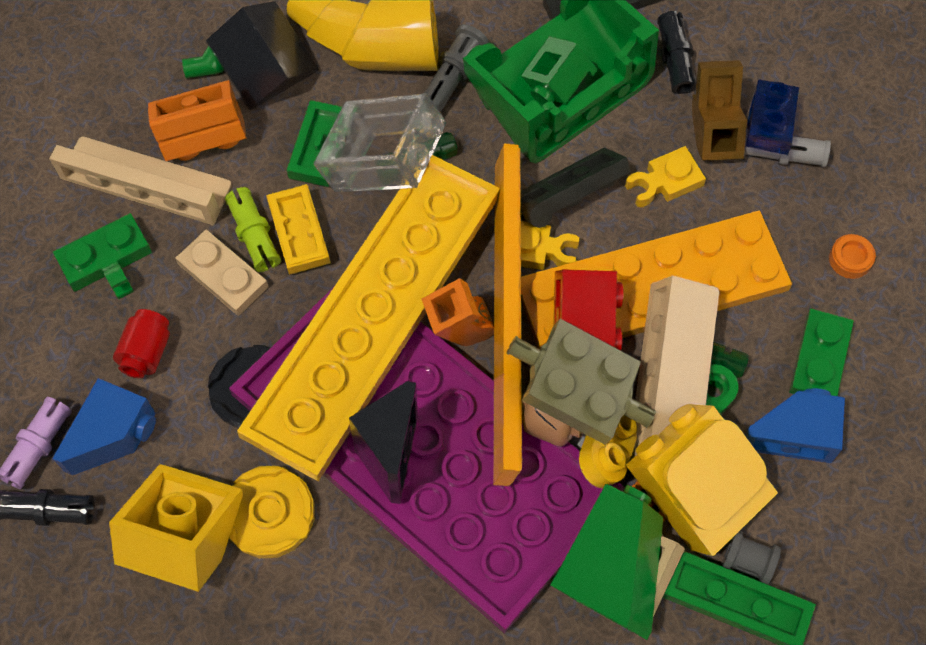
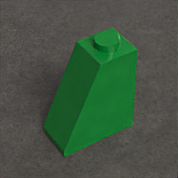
[550,484,663,640]

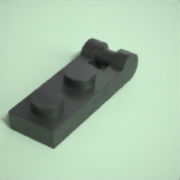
[520,147,631,228]

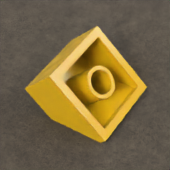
[109,464,243,592]

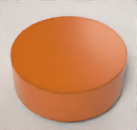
[829,234,876,279]

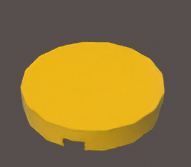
[229,466,315,559]

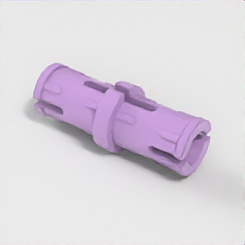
[0,397,72,489]

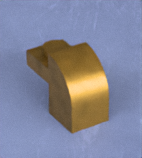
[692,60,747,160]

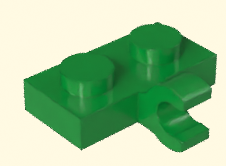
[53,213,152,300]

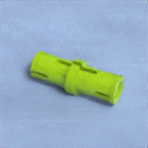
[225,187,281,272]

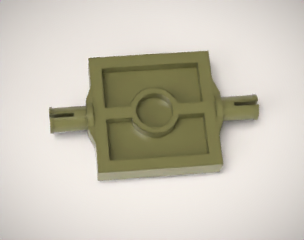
[507,319,656,445]

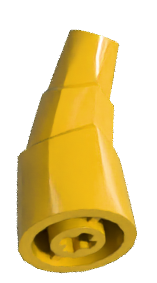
[286,0,439,71]

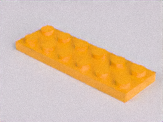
[521,210,792,349]

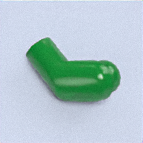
[182,46,224,79]

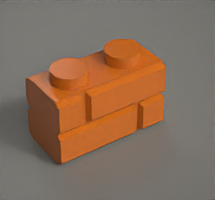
[148,80,247,161]

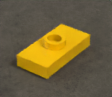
[266,184,330,275]

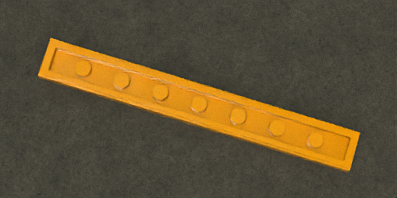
[493,143,522,486]

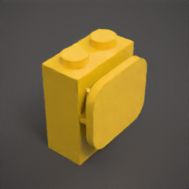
[626,404,778,556]

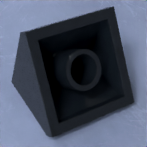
[206,1,319,110]
[349,381,418,504]

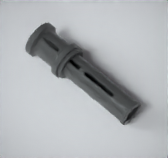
[403,24,489,140]

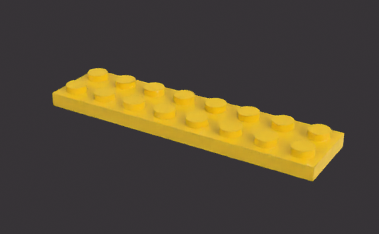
[237,151,500,482]

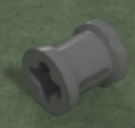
[721,531,782,585]

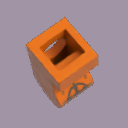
[421,278,494,346]

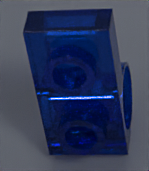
[746,79,799,155]

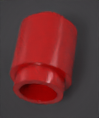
[113,309,170,378]

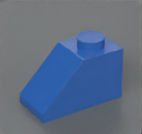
[52,378,156,476]
[745,388,845,463]

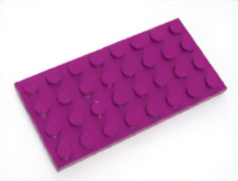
[229,287,625,634]

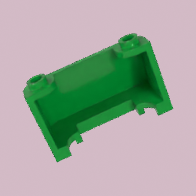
[463,0,659,163]

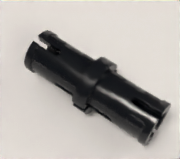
[657,11,697,94]
[0,489,95,526]

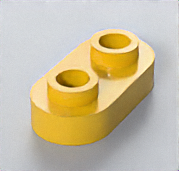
[579,415,637,488]

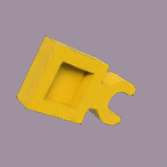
[625,146,706,207]
[521,221,580,270]

